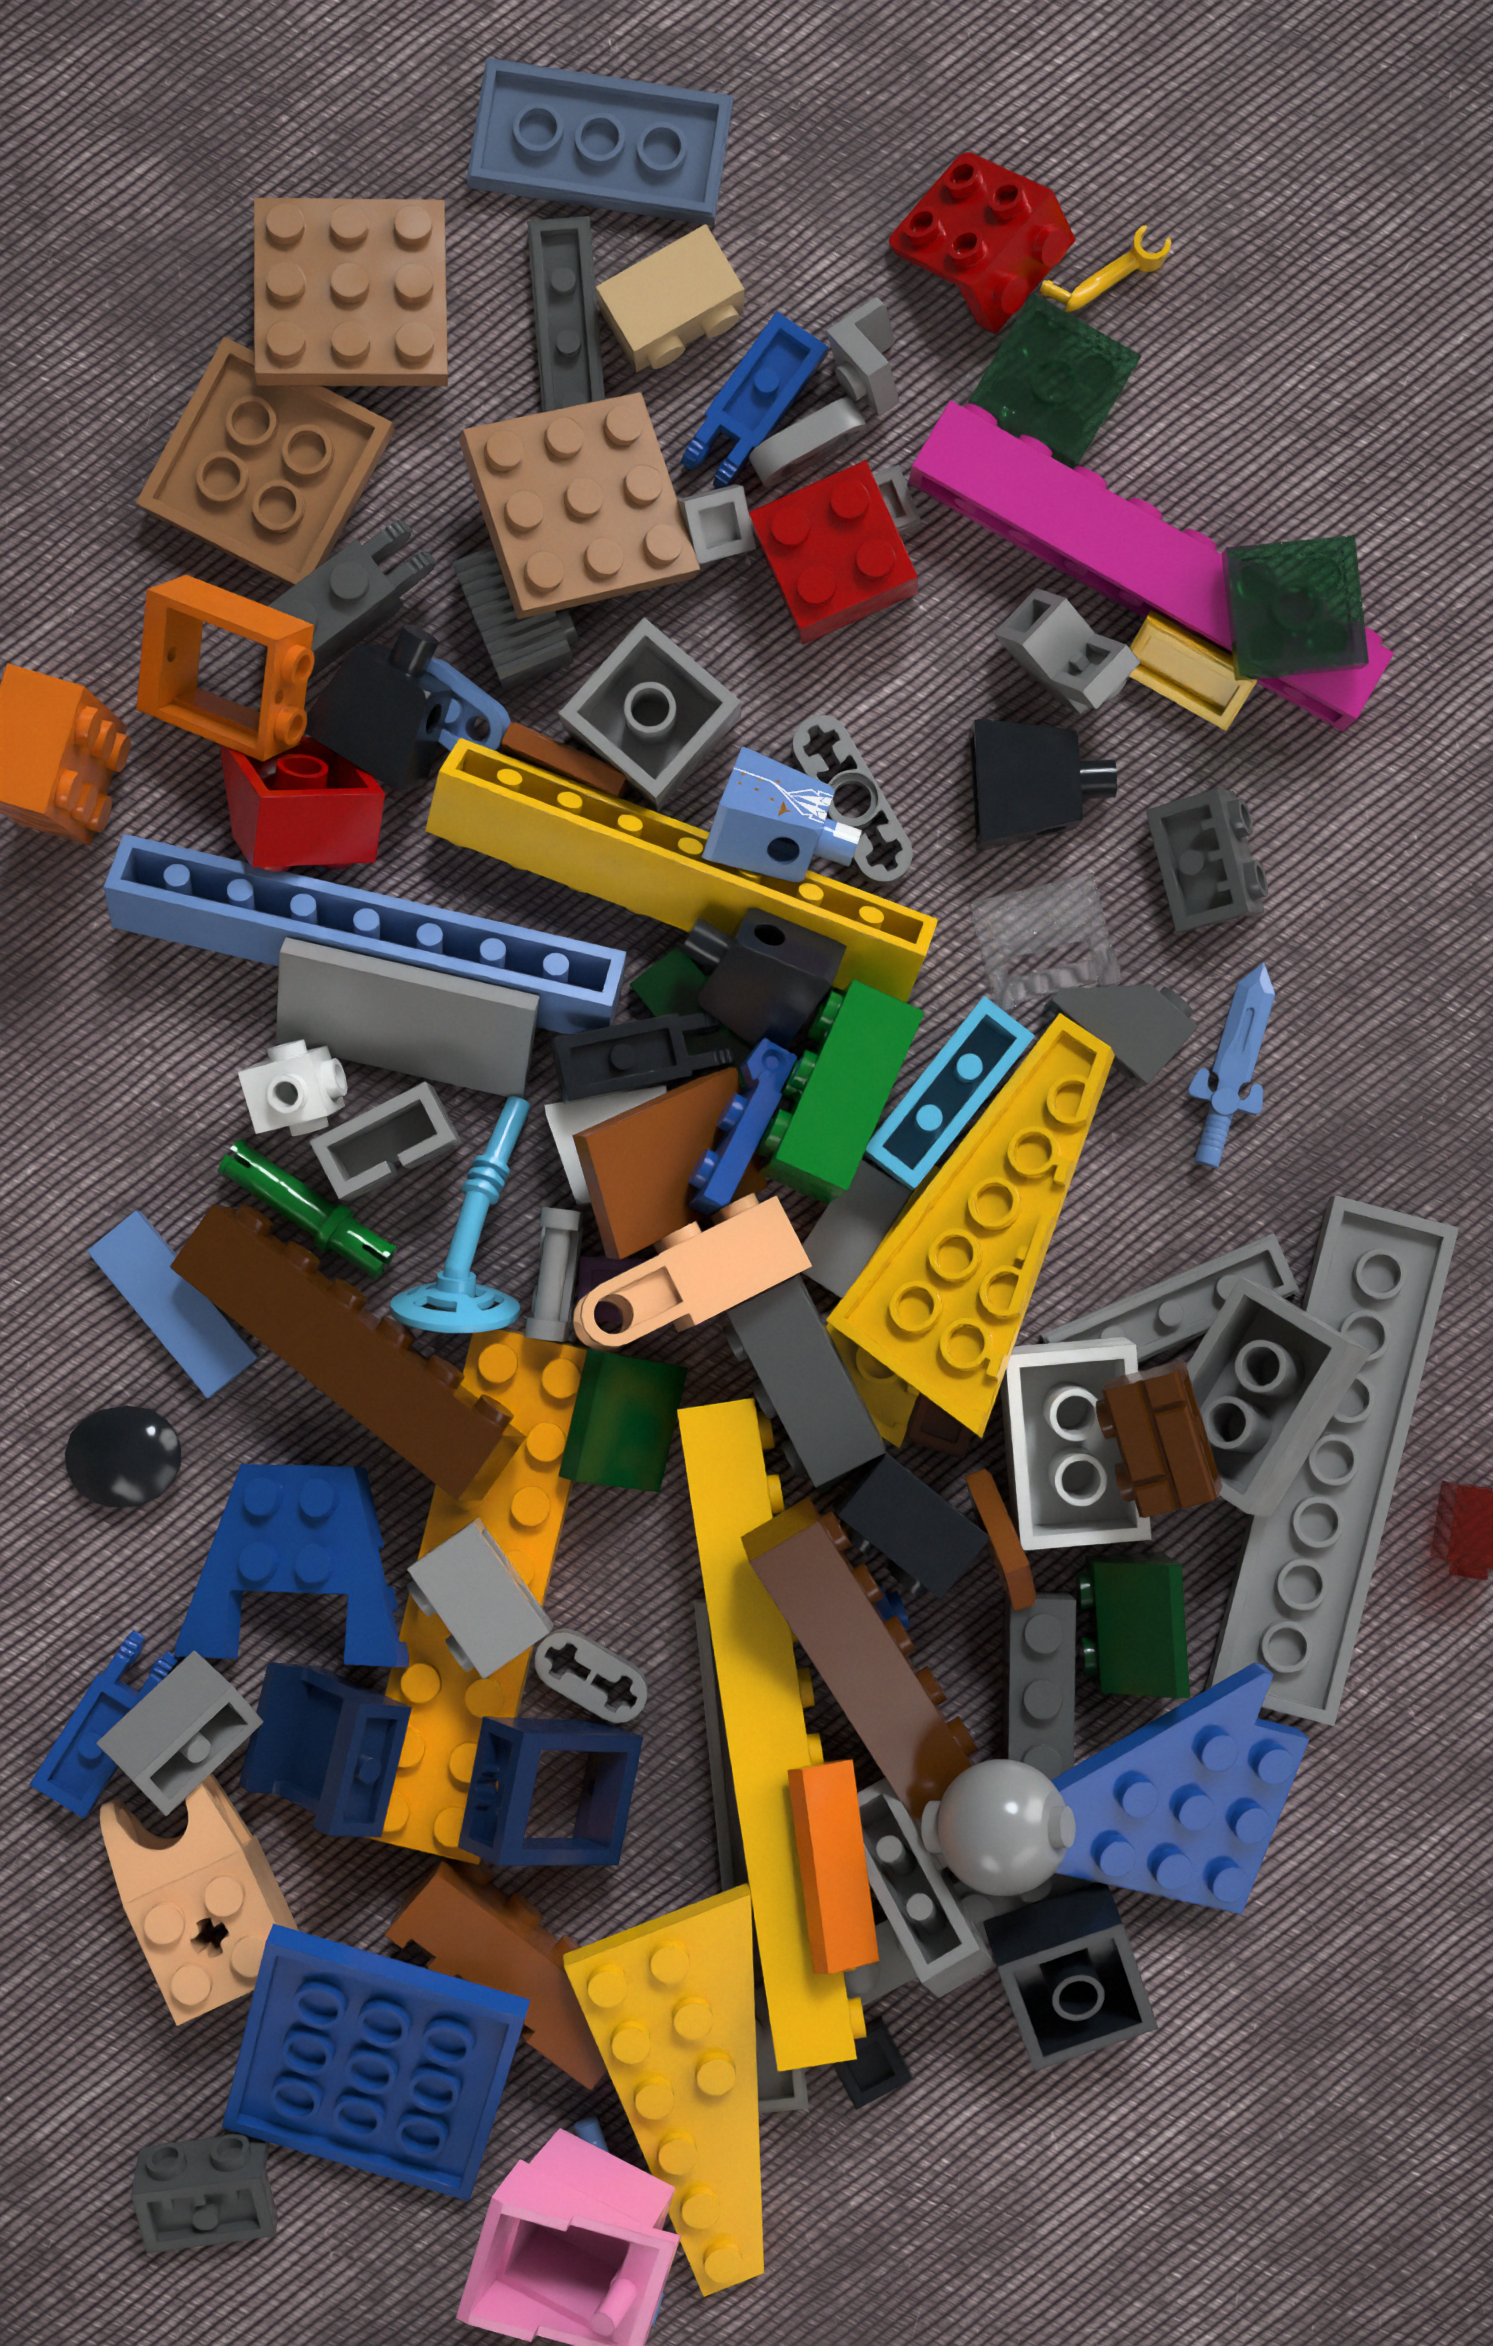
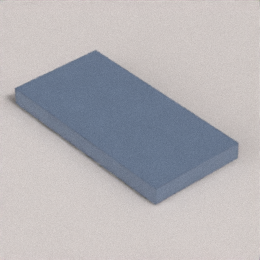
[466,58,734,226]

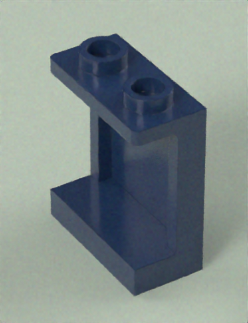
[239,1662,412,1837]

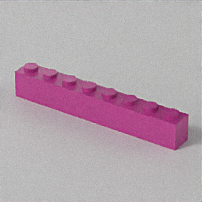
[908,400,1394,731]

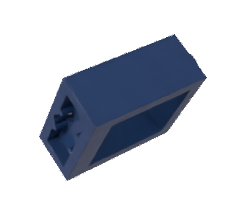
[458,1716,643,1866]

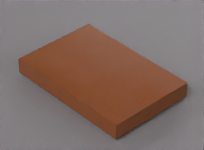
[572,1067,768,1260]

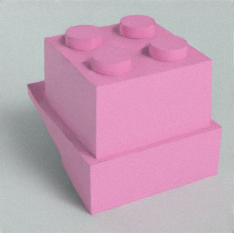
[456,2128,681,2346]

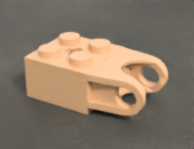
[572,1193,812,1352]
[100,1773,299,2026]

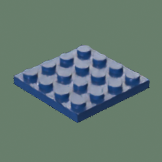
[222,1924,530,2201]

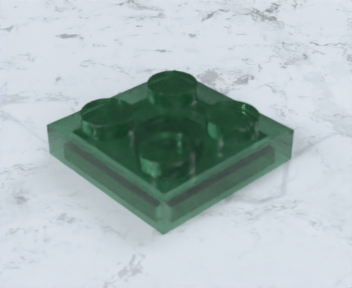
[968,293,1141,469]
[1222,535,1369,681]

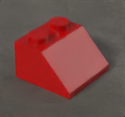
[220,737,385,872]

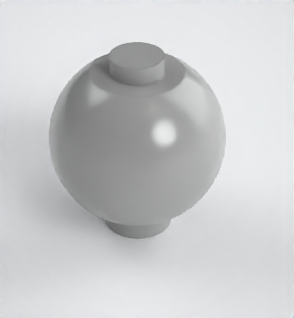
[921,1759,1076,1896]

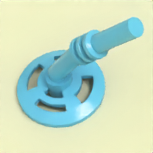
[390,1096,531,1333]

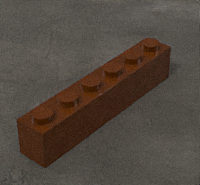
[170,1204,526,1501]
[741,1497,979,1868]

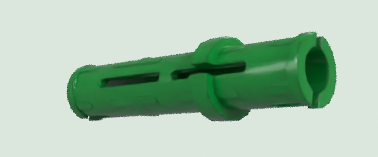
[218,1139,398,1281]

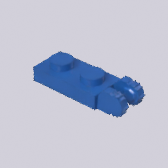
[680,311,829,489]
[29,1630,179,1818]

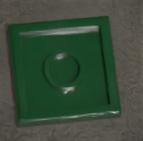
[559,1348,688,1492]

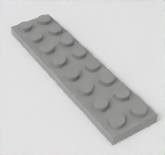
[1205,1195,1459,1726]

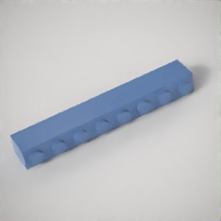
[104,834,627,1035]

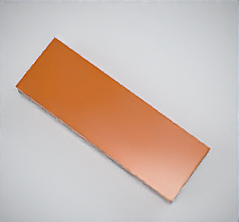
[787,1759,879,1974]

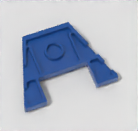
[174,1464,409,1667]

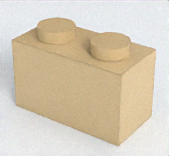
[596,224,744,373]

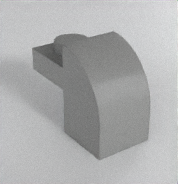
[993,588,1141,714]

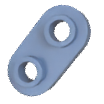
[426,658,511,753]

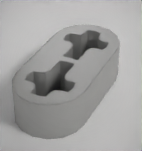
[748,397,868,487]
[535,1629,648,1723]

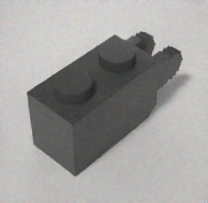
[268,520,437,681]

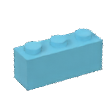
[863,996,1035,1191]

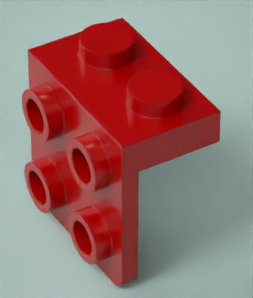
[889,152,1076,334]

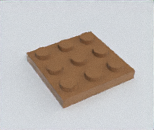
[254,198,448,386]
[136,336,395,587]
[458,392,700,620]

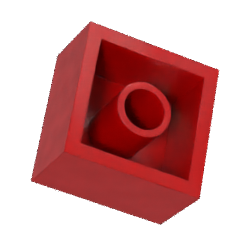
[749,460,918,645]

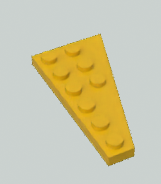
[826,1013,1115,1438]
[563,1882,764,2297]

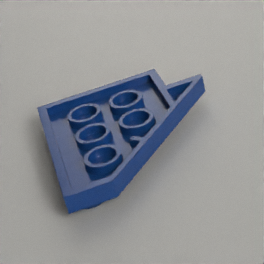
[1050,1662,1310,1914]

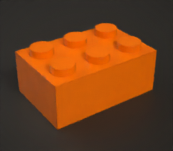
[0,663,131,846]

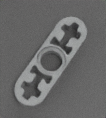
[792,715,913,886]

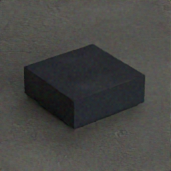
[832,2016,913,2110]

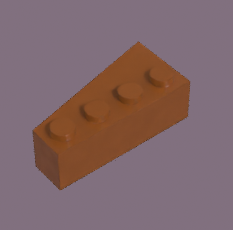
[384,1856,608,2091]

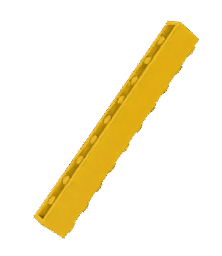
[677,1398,867,2072]

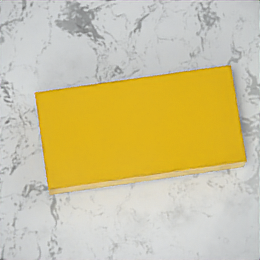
[1129,610,1261,731]

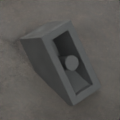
[1044,984,1199,1089]

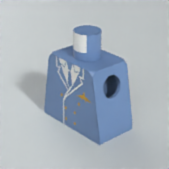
[702,747,862,883]

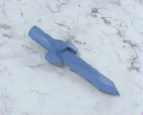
[1187,962,1275,1168]

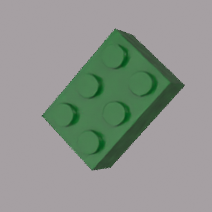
[755,979,925,1204]

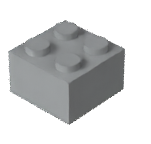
[559,617,741,811]

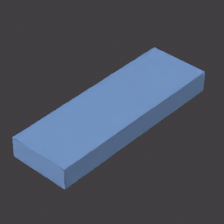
[87,1210,260,1399]

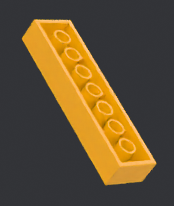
[364,1328,588,1865]

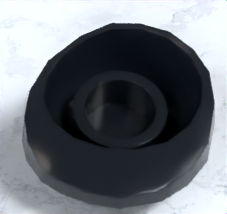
[65,1406,182,1507]

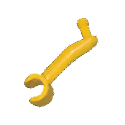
[1039,225,1171,313]

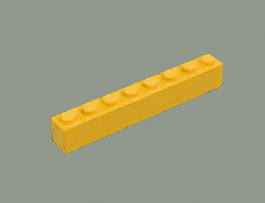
[425,738,938,1003]

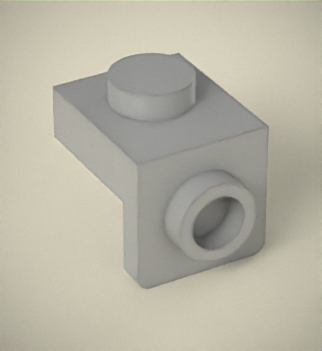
[826,297,900,417]

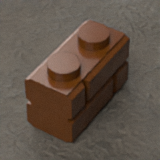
[1096,1361,1223,1518]

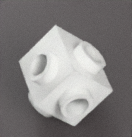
[238,1039,347,1136]

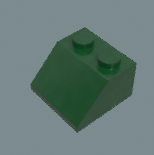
[1076,1552,1190,1699]

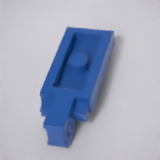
[687,1038,797,1216]

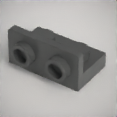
[1146,788,1268,933]
[131,2134,278,2253]

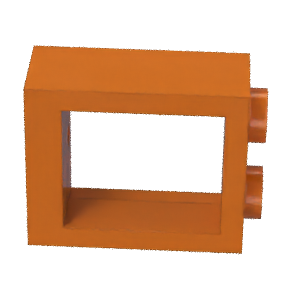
[136,575,314,761]

